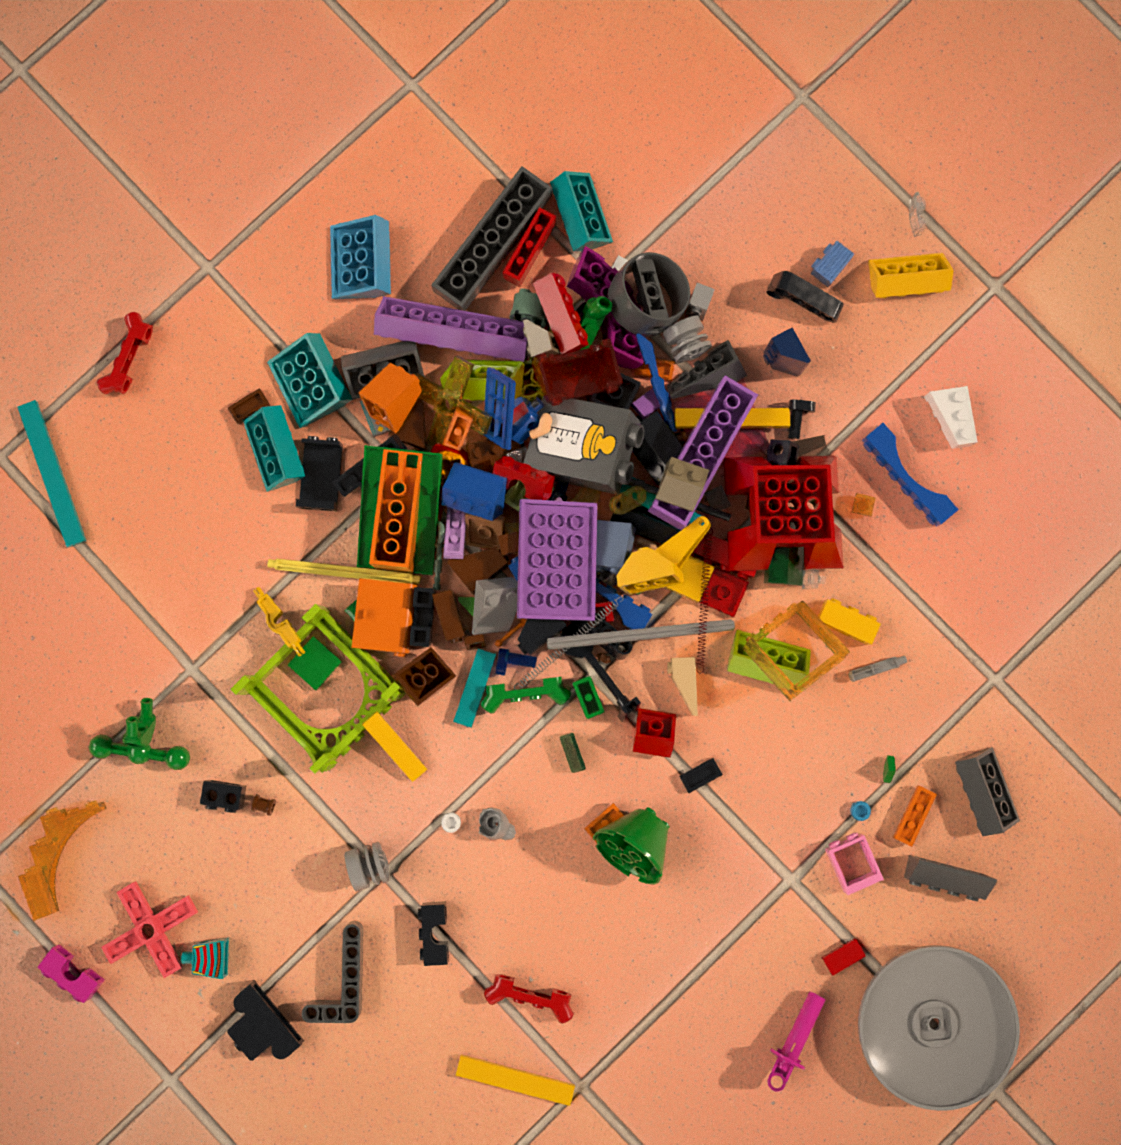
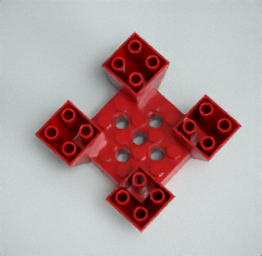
[723,456,844,571]

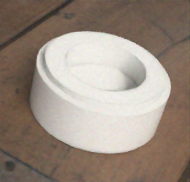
[441,812,461,833]

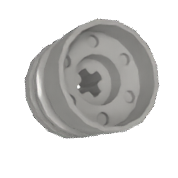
[663,316,712,363]
[344,842,389,892]

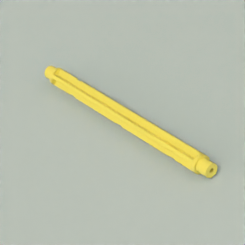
[267,558,421,584]

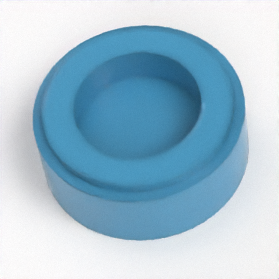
[850,801,871,821]

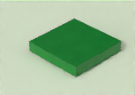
[288,636,342,691]

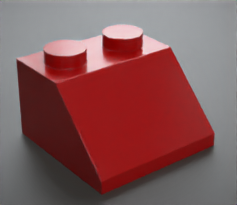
[632,708,676,758]

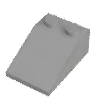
[472,577,518,635]

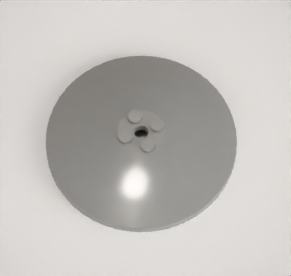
[858,945,1020,1111]

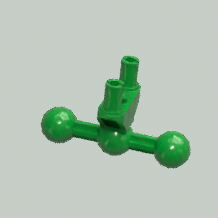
[88,698,190,770]

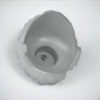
[479,807,516,841]

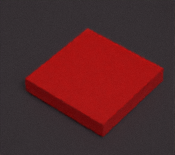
[699,568,749,618]

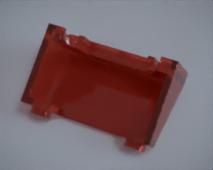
[532,338,623,406]

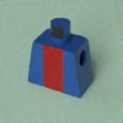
[502,397,544,444]

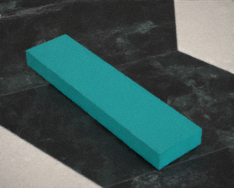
[453,649,496,728]

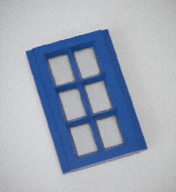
[483,367,516,450]

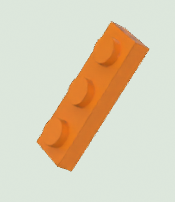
[892,785,937,847]

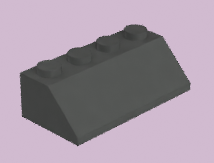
[341,341,426,399]
[955,747,1020,836]
[904,855,997,902]

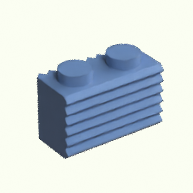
[811,241,854,287]

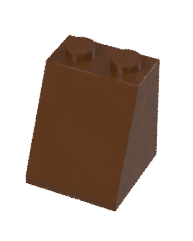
[447,548,509,595]

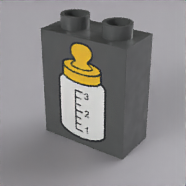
[524,393,644,495]

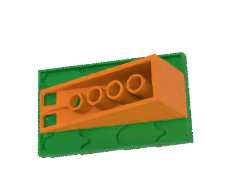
[357,445,443,576]

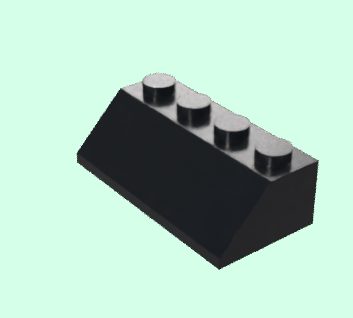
[632,411,684,486]
[610,494,681,544]

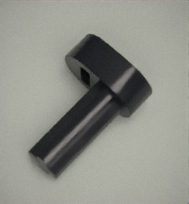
[788,399,816,439]

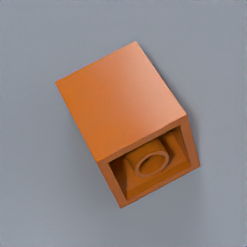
[359,363,422,433]

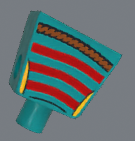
[181,937,229,979]

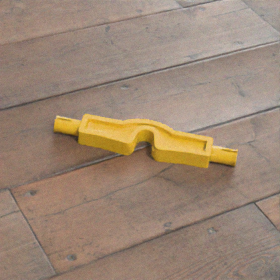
[253,587,305,656]

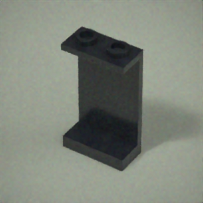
[296,436,343,512]

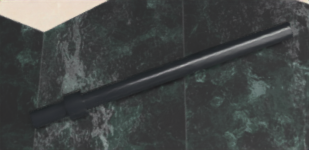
[628,478,731,521]

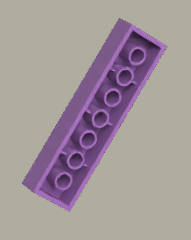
[374,296,528,362]
[648,376,758,530]

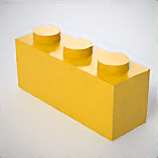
[815,598,881,645]

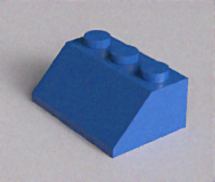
[441,462,507,521]

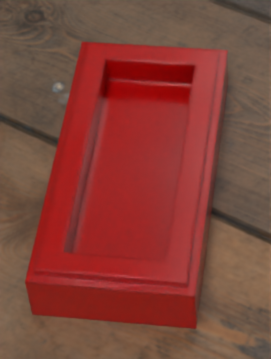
[821,938,866,976]

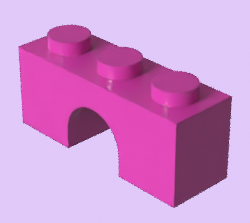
[37,944,105,1003]

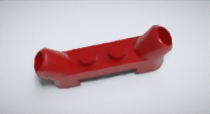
[97,312,153,395]
[484,974,574,1024]

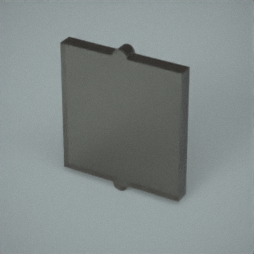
[792,435,829,465]

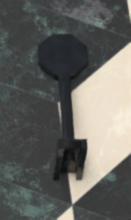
[561,623,641,722]

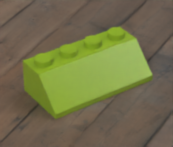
[440,359,525,401]
[727,630,811,692]

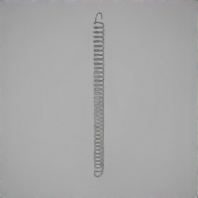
[514,597,624,690]

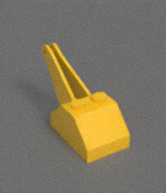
[616,516,711,595]

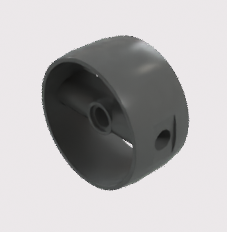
[608,252,690,337]

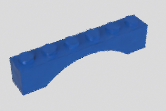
[862,422,959,527]
[596,578,653,630]

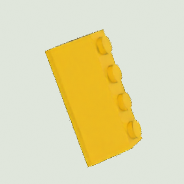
[868,253,954,298]

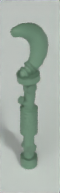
[433,521,445,590]

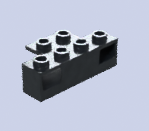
[332,433,407,497]

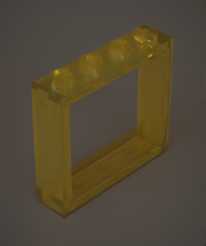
[743,600,850,701]

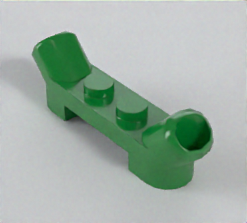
[560,296,613,379]
[481,677,571,714]

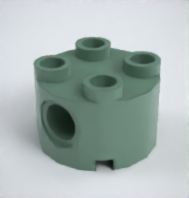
[509,288,547,328]

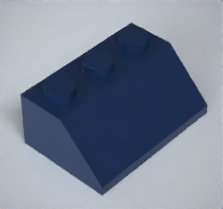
[763,327,811,377]

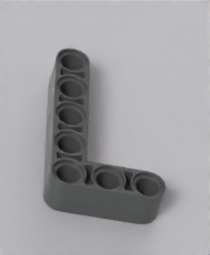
[301,921,363,1023]

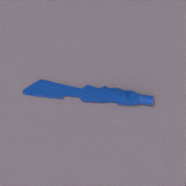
[636,333,677,432]

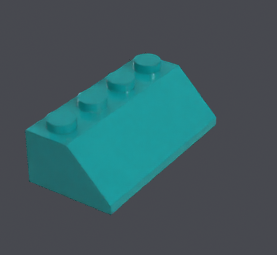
[550,171,613,252]
[243,405,305,492]

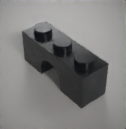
[410,587,436,647]
[418,901,449,966]

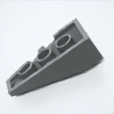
[666,340,747,399]

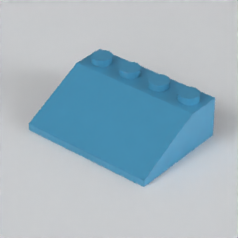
[330,215,391,300]

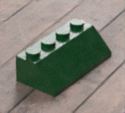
[764,505,804,586]

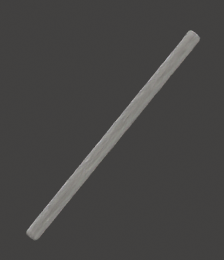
[547,619,735,650]

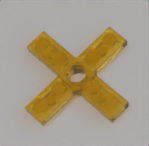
[414,356,493,446]

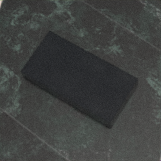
[679,758,723,793]

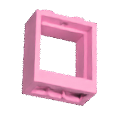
[825,832,884,895]

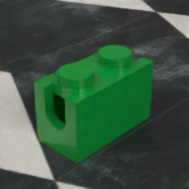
[572,676,605,719]

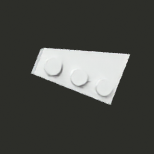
[924,386,978,449]

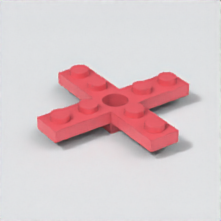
[101,881,198,978]

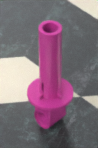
[767,991,826,1092]

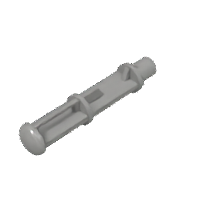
[848,655,907,682]

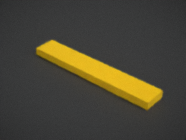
[675,408,790,429]
[455,1054,575,1106]

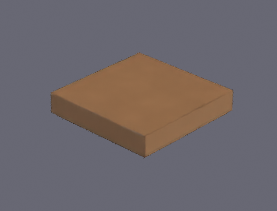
[465,513,505,550]

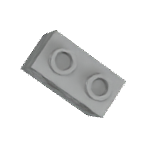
[686,283,715,321]

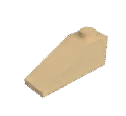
[667,657,698,716]

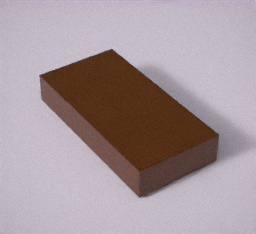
[227,388,270,425]

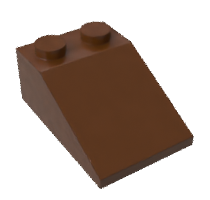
[392,647,456,707]

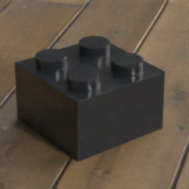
[590,366,641,410]

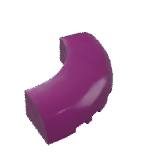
[566,246,644,369]

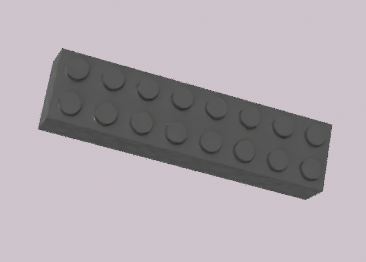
[431,166,552,311]

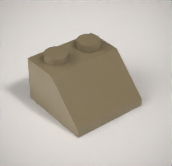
[655,457,709,512]

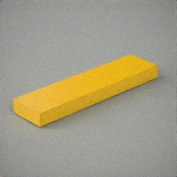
[362,711,427,782]

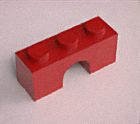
[493,456,555,500]

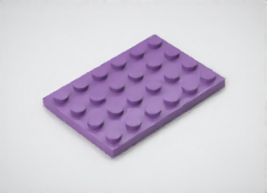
[517,499,597,621]

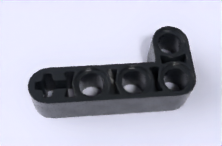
[766,271,844,323]

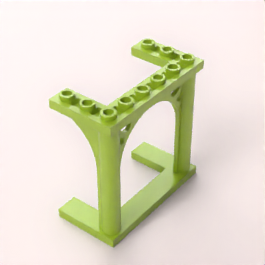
[230,604,406,774]

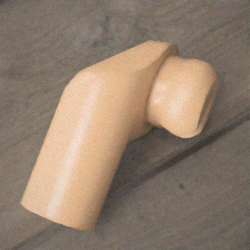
[529,413,552,440]
[637,535,657,550]

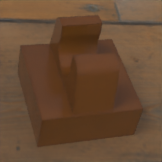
[464,629,486,651]

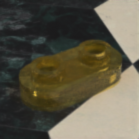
[609,486,646,515]

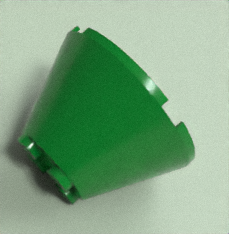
[593,807,670,885]

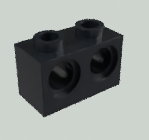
[766,439,800,465]
[200,780,247,813]

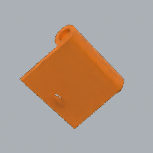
[352,578,417,657]

